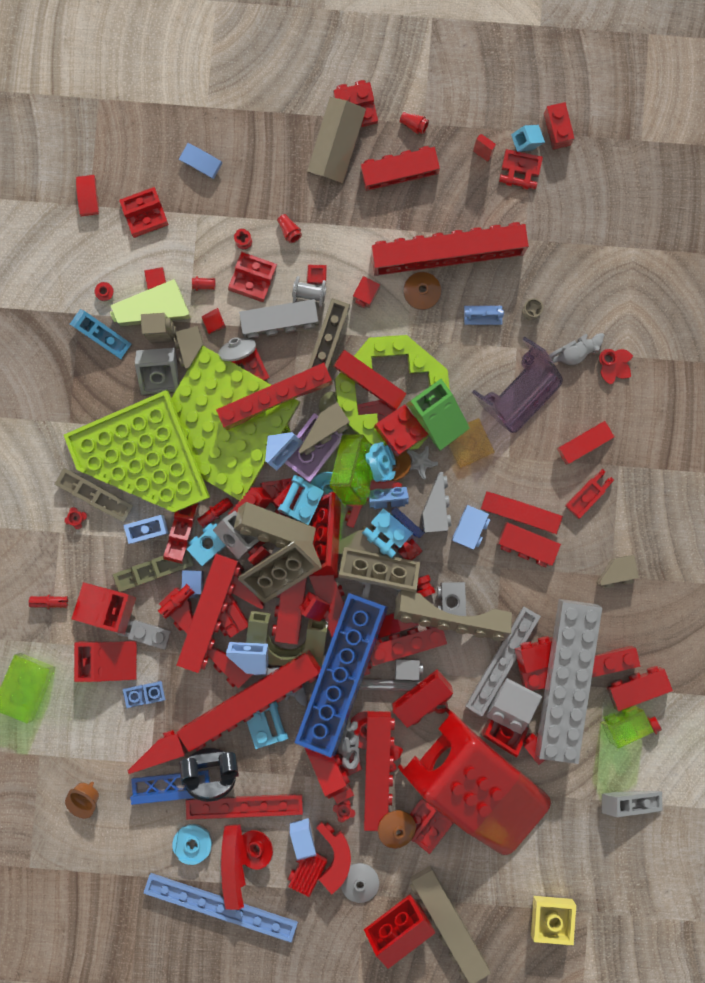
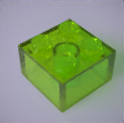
[601,706,654,749]

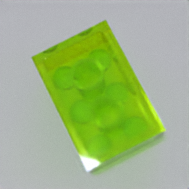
[329,434,373,505]
[0,653,56,724]

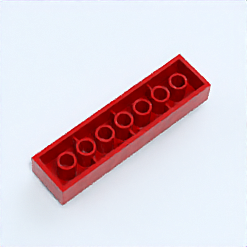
[371,222,529,276]

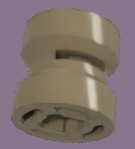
[522,298,543,321]

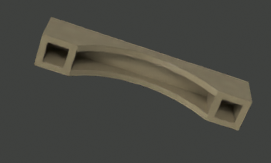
[394,590,512,641]

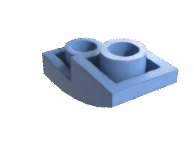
[179,143,223,179]
[122,681,165,708]

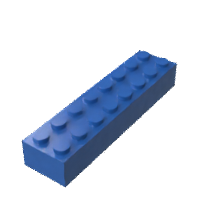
[294,593,388,757]

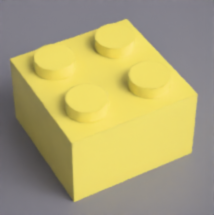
[531,896,576,945]

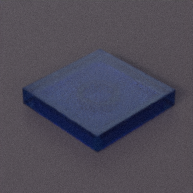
[390,507,424,538]

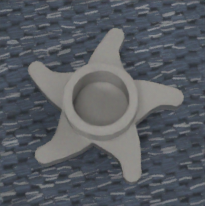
[407,446,438,479]

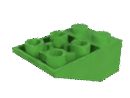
[406,379,470,451]

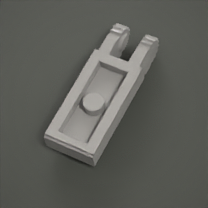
[114,620,171,650]

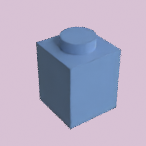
[182,570,204,598]

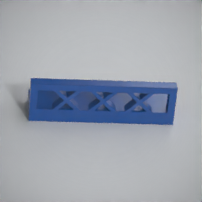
[130,770,210,805]

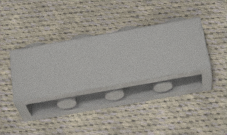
[239,299,319,339]

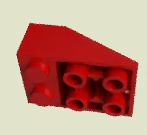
[71,582,136,635]
[74,641,137,682]

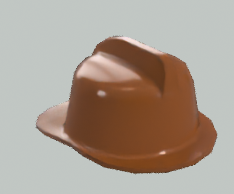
[65,781,99,819]

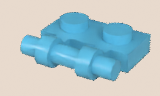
[362,508,413,558]

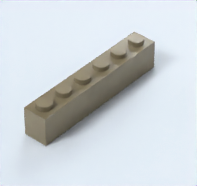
[410,865,491,983]

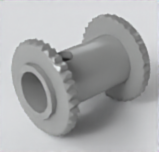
[292,276,327,307]

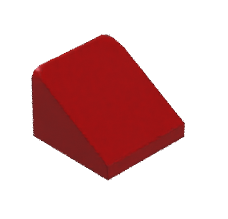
[202,308,226,334]

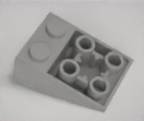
[421,472,451,533]

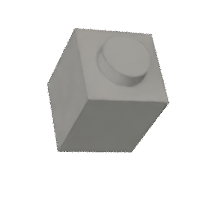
[395,658,423,680]

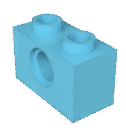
[187,523,226,566]

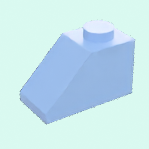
[226,642,268,675]

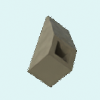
[299,402,350,455]

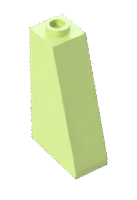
[110,279,191,326]

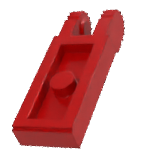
[565,468,614,519]

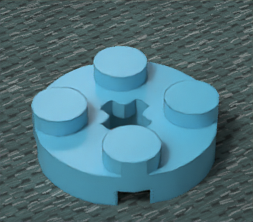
[366,442,396,482]
[172,824,212,865]

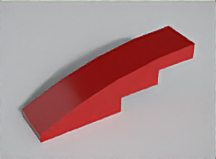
[481,491,563,534]
[163,502,200,564]
[221,825,248,910]

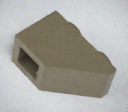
[174,326,204,370]
[597,555,639,588]

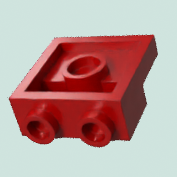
[333,80,378,127]

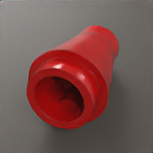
[399,112,429,134]
[277,214,302,243]

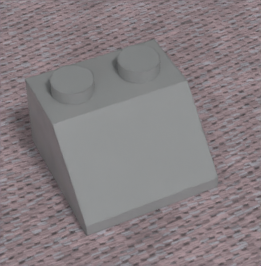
[135,348,179,395]
[486,678,542,734]

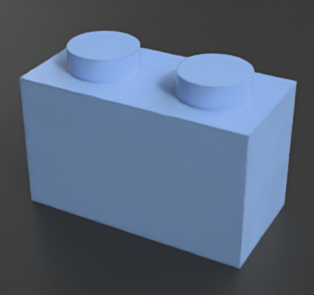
[451,505,490,550]
[124,515,169,544]

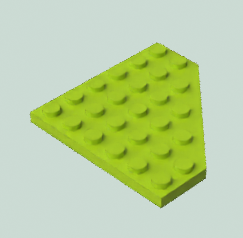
[63,390,210,512]

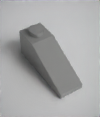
[602,791,663,817]

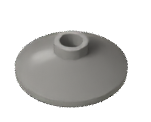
[219,338,256,361]
[341,863,379,903]

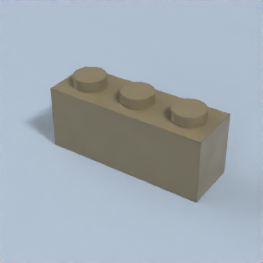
[141,313,177,344]

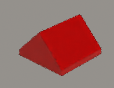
[480,719,529,758]

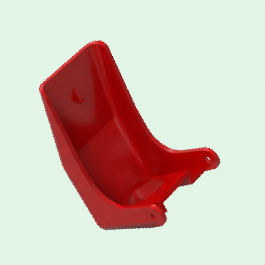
[398,708,551,855]

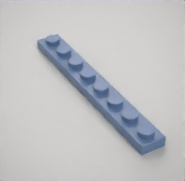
[143,873,298,942]

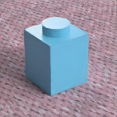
[511,125,545,152]

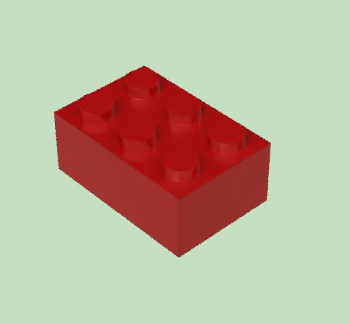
[363,894,436,969]

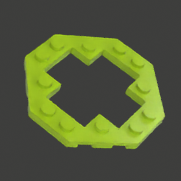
[334,335,450,450]

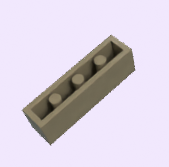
[307,298,350,371]
[234,502,316,548]

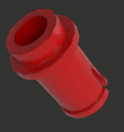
[192,276,216,291]

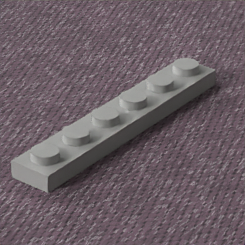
[465,606,541,717]

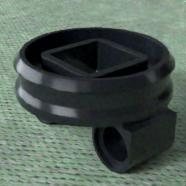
[179,748,239,802]

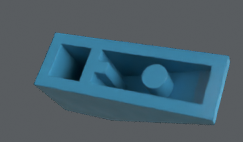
[69,309,131,359]

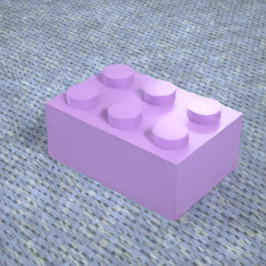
[284,413,345,484]

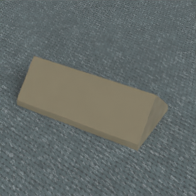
[307,97,366,183]
[238,540,322,603]
[338,547,420,592]

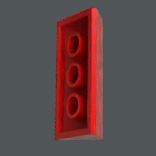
[309,492,341,576]

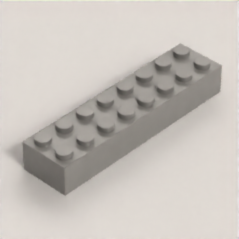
[535,599,602,764]

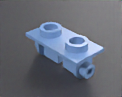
[464,306,504,325]
[368,487,409,509]

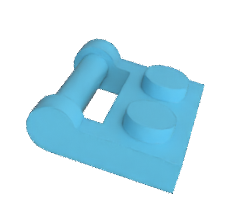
[278,475,324,525]
[247,701,289,749]

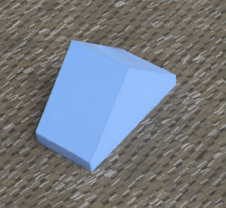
[265,432,303,471]
[290,818,316,861]

